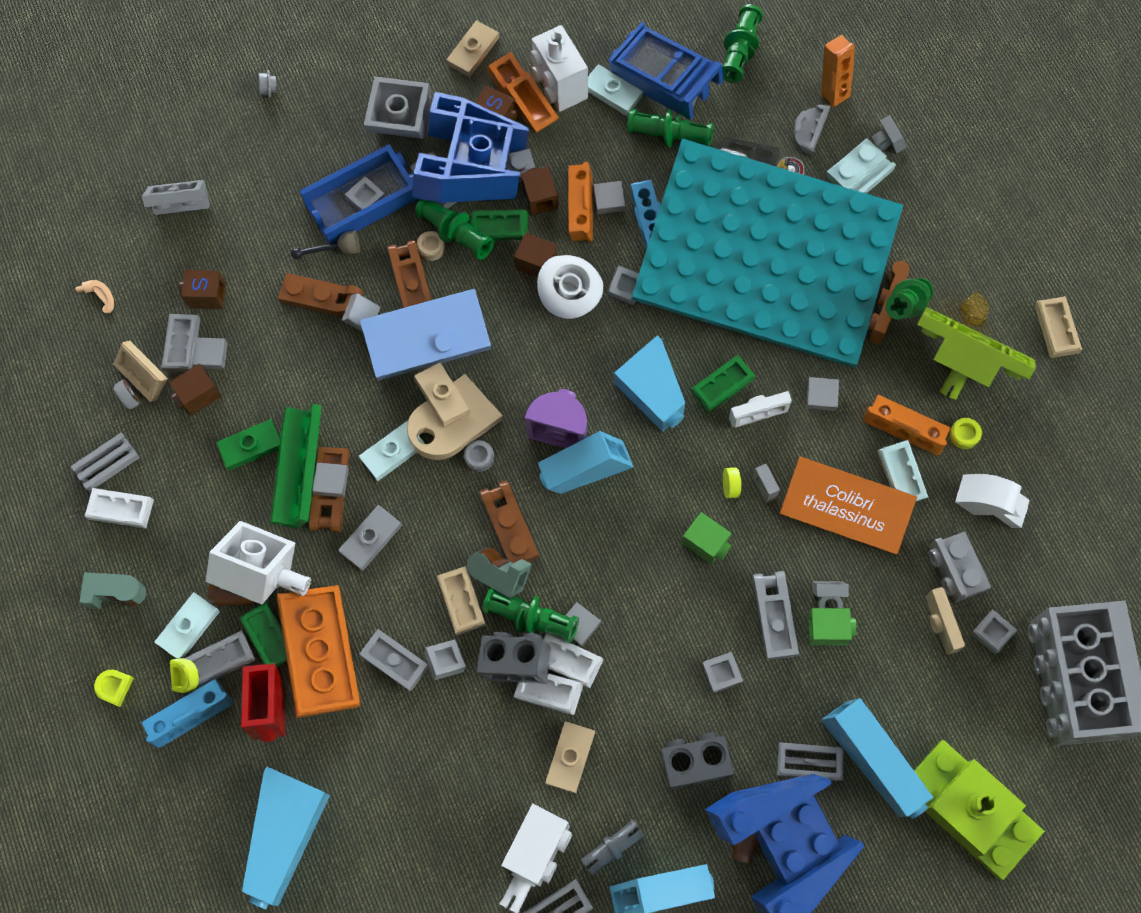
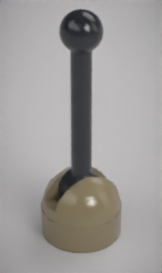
[291,230,360,259]

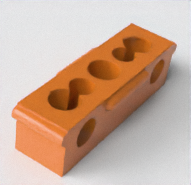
[821,35,855,107]
[568,162,593,242]
[863,395,950,455]

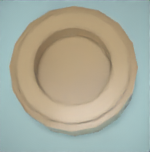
[416,231,446,261]

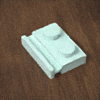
[826,138,896,193]

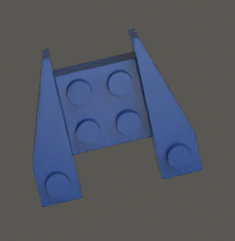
[412,92,529,203]
[705,774,864,913]

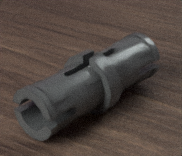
[580,819,645,877]

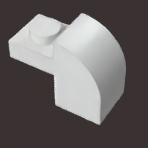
[955,474,1029,528]

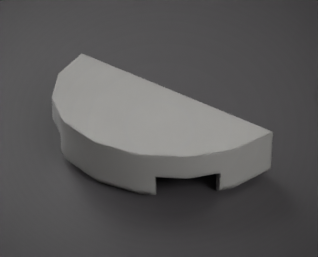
[793,105,831,157]

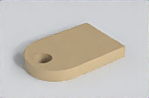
[407,374,503,460]

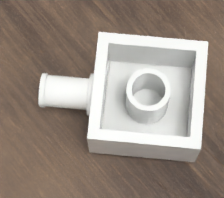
[530,25,588,112]
[205,521,311,604]
[499,803,572,913]

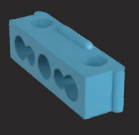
[630,180,661,251]
[142,679,234,748]

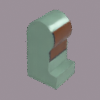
[467,547,532,598]
[79,572,146,609]

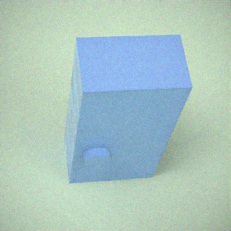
[360,289,491,381]

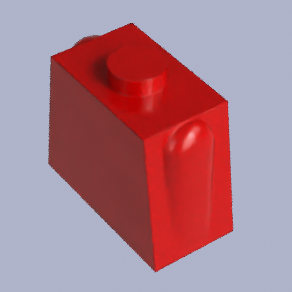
[241,663,286,742]

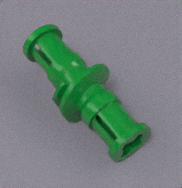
[722,4,763,83]
[627,109,714,147]
[415,199,494,260]
[885,278,934,320]
[482,588,579,644]

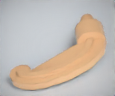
[75,280,115,314]

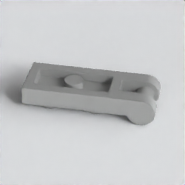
[752,571,799,660]

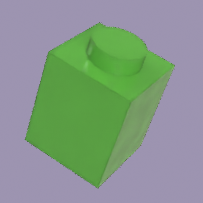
[682,512,732,565]
[808,608,856,646]

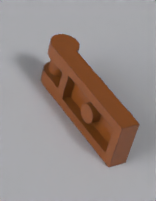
[387,239,431,308]
[868,261,910,345]
[278,273,363,317]
[309,447,350,532]
[479,480,539,563]

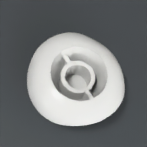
[537,255,603,319]

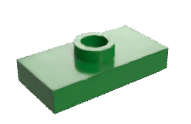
[470,210,529,241]
[691,355,756,414]
[216,419,280,471]
[239,602,287,668]

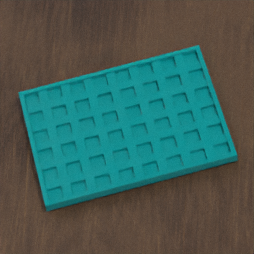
[631,138,903,368]

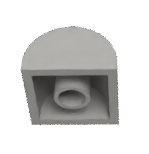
[364,76,431,139]

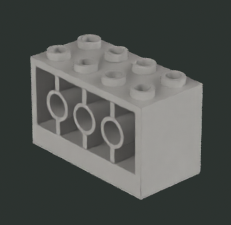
[1028,601,1141,746]

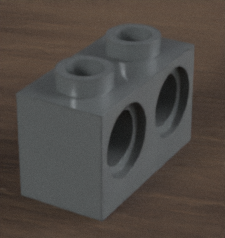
[477,632,551,684]
[660,732,734,791]

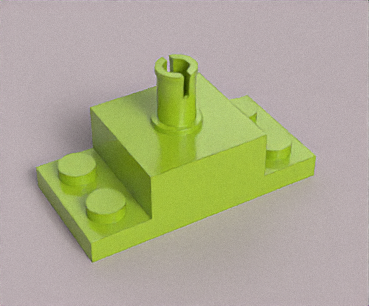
[917,307,1036,400]
[914,739,1045,881]

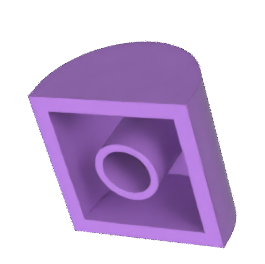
[525,389,587,449]

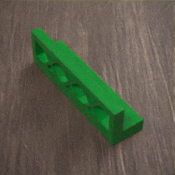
[270,404,322,529]

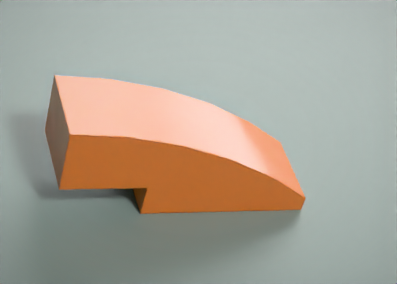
[486,52,559,134]

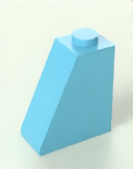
[614,335,685,432]
[538,431,633,494]
[609,864,715,913]

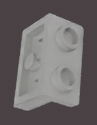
[142,180,210,215]
[928,532,991,603]

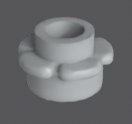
[258,70,276,98]

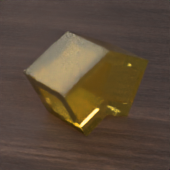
[960,291,990,327]

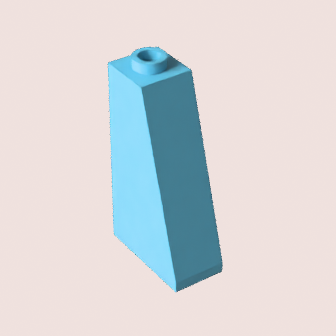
[821,698,933,819]
[242,766,330,909]

